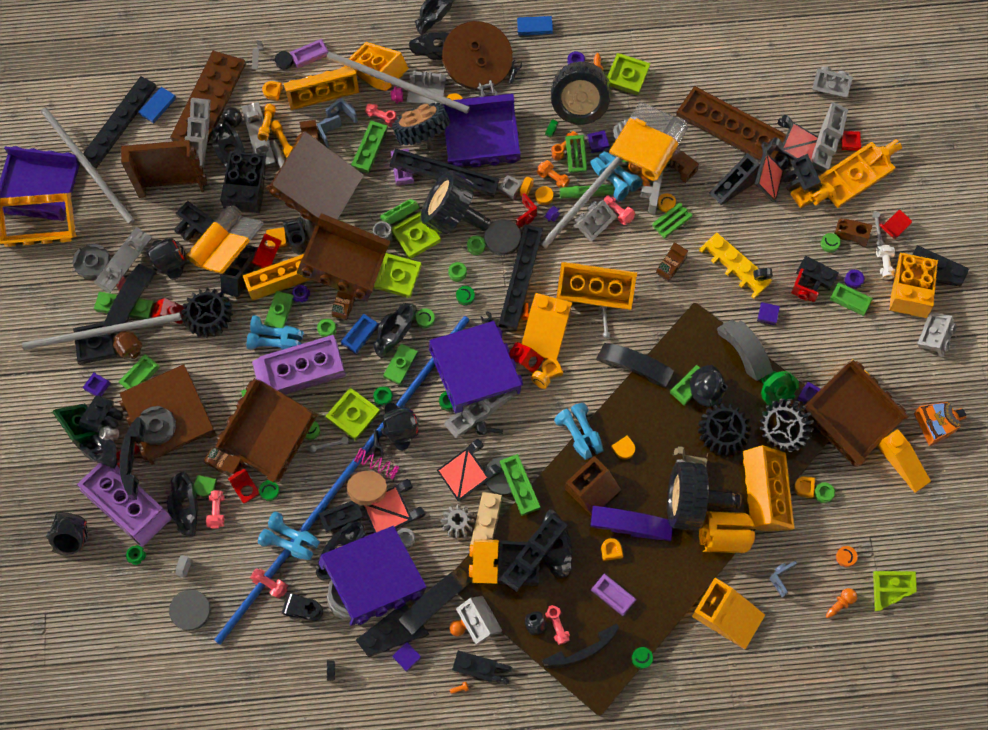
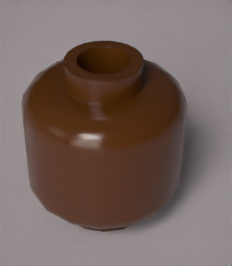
[113,331,142,359]

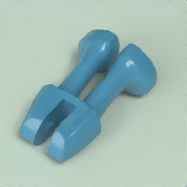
[590,151,643,202]
[246,315,304,350]
[554,403,603,460]
[258,511,320,560]

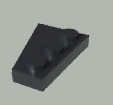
[912,245,970,287]

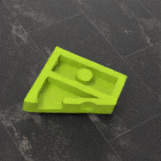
[873,571,917,611]

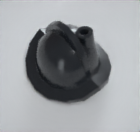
[690,365,728,407]

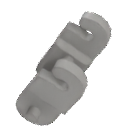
[478,80,498,97]

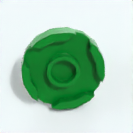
[761,371,799,405]

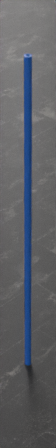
[214,316,470,645]

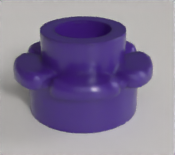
[544,205,561,222]
[292,285,310,303]

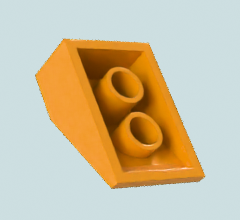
[344,42,409,91]
[522,293,572,360]

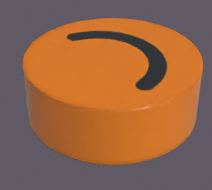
[836,546,858,567]

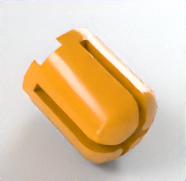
[699,511,755,553]

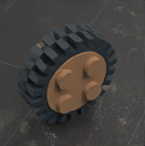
[392,103,450,151]

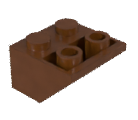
[565,456,621,516]

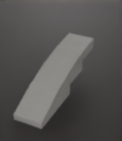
[185,98,211,169]
[811,102,848,173]
[444,390,517,438]

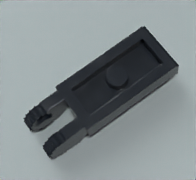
[452,650,513,685]

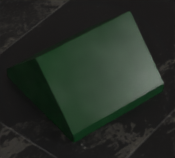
[52,403,102,450]

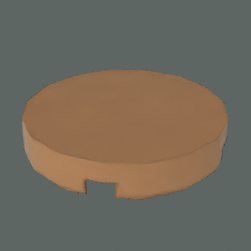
[347,471,387,506]

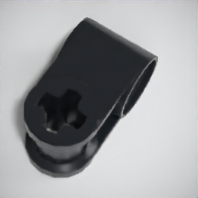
[283,217,308,254]
[281,593,323,621]

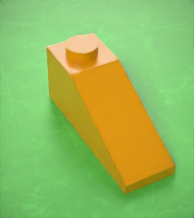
[877,429,931,493]

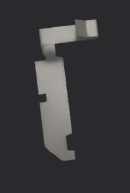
[252,40,297,73]

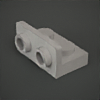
[812,67,853,98]
[572,200,617,241]
[917,312,957,357]

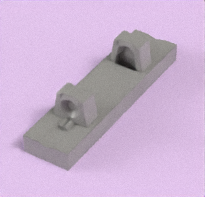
[241,102,276,168]
[641,171,663,215]
[94,227,152,293]

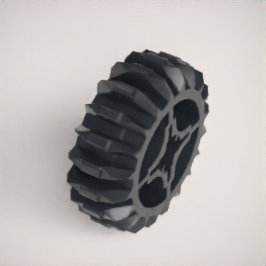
[181,288,233,339]
[760,398,814,452]
[698,403,752,456]

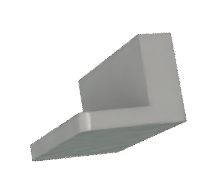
[456,596,502,644]

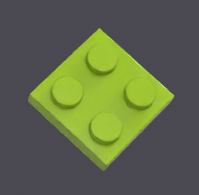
[607,53,651,95]
[391,211,441,259]
[374,253,422,298]
[325,388,380,441]

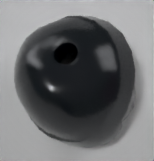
[222,107,242,128]
[525,611,547,636]

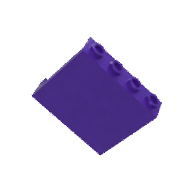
[443,94,521,168]
[0,146,80,221]
[429,321,523,414]
[319,525,427,626]

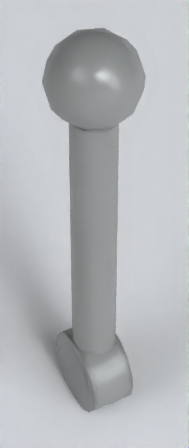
[872,211,884,246]
[600,305,610,339]
[309,437,349,452]

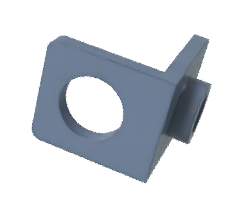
[325,98,358,124]
[317,115,342,148]
[769,561,797,598]

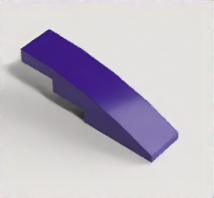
[591,506,672,541]

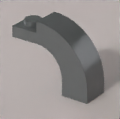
[717,319,773,381]

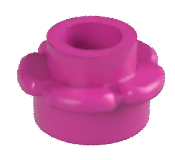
[391,86,403,104]

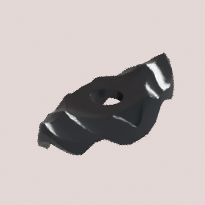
[415,0,455,36]
[409,32,449,60]
[212,122,245,167]
[373,303,417,359]
[79,435,117,469]
[167,471,199,537]
[541,509,573,578]
[316,521,365,580]

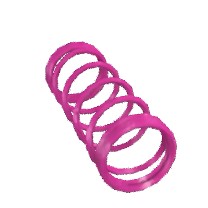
[354,448,399,480]

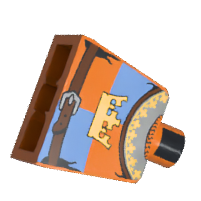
[914,402,966,446]

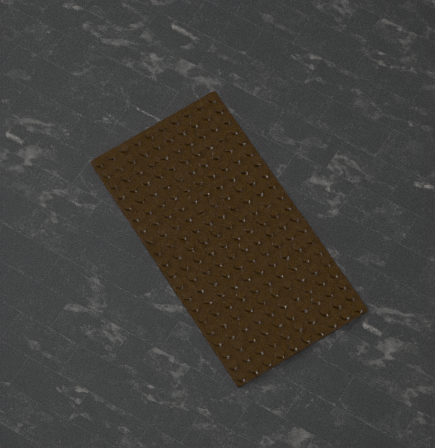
[458,303,829,716]

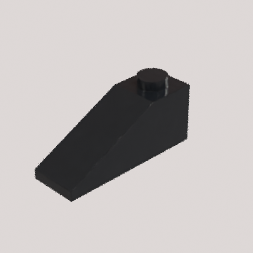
[709,153,760,205]
[220,245,258,297]

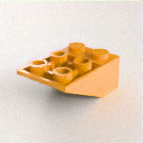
[889,253,938,318]
[692,578,765,650]

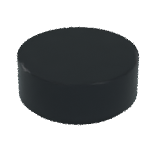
[275,51,293,70]
[753,268,773,281]
[327,660,335,681]

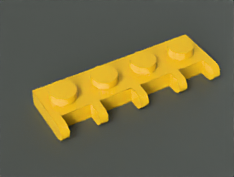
[699,233,772,299]

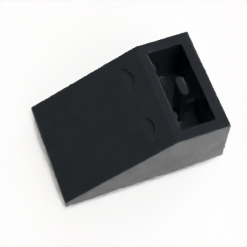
[220,151,266,213]

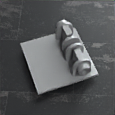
[407,70,447,105]

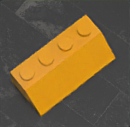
[283,67,359,110]
[556,262,637,310]
[743,445,795,531]

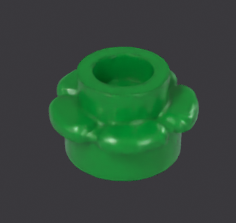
[126,545,146,565]

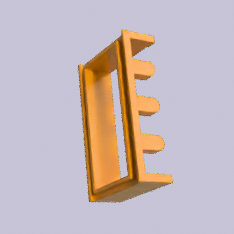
[0,193,77,247]

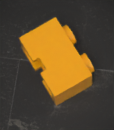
[469,539,499,583]

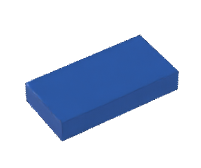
[517,16,553,36]
[139,87,176,124]
[341,314,379,354]

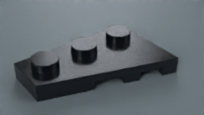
[356,603,430,658]

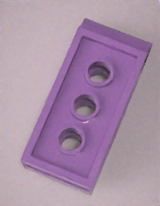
[252,335,346,394]
[77,463,172,547]

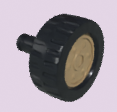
[551,61,611,125]
[421,170,491,235]
[667,462,741,530]

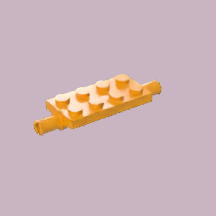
[810,139,902,208]

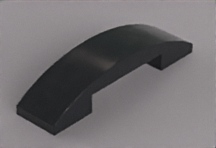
[103,264,156,334]
[596,343,674,388]
[120,417,146,500]
[399,566,473,636]
[542,624,619,668]

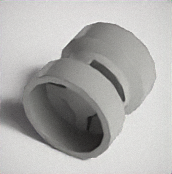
[373,221,393,243]

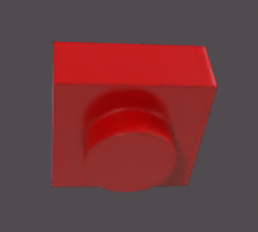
[841,131,861,151]

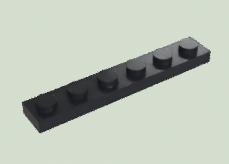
[83,76,156,169]
[390,148,500,197]
[499,225,543,331]

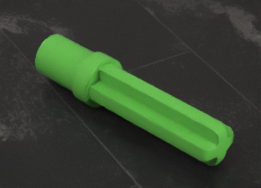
[559,184,614,199]

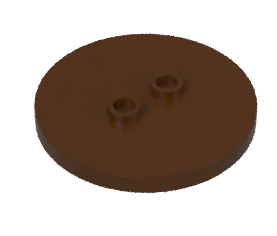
[442,21,513,90]

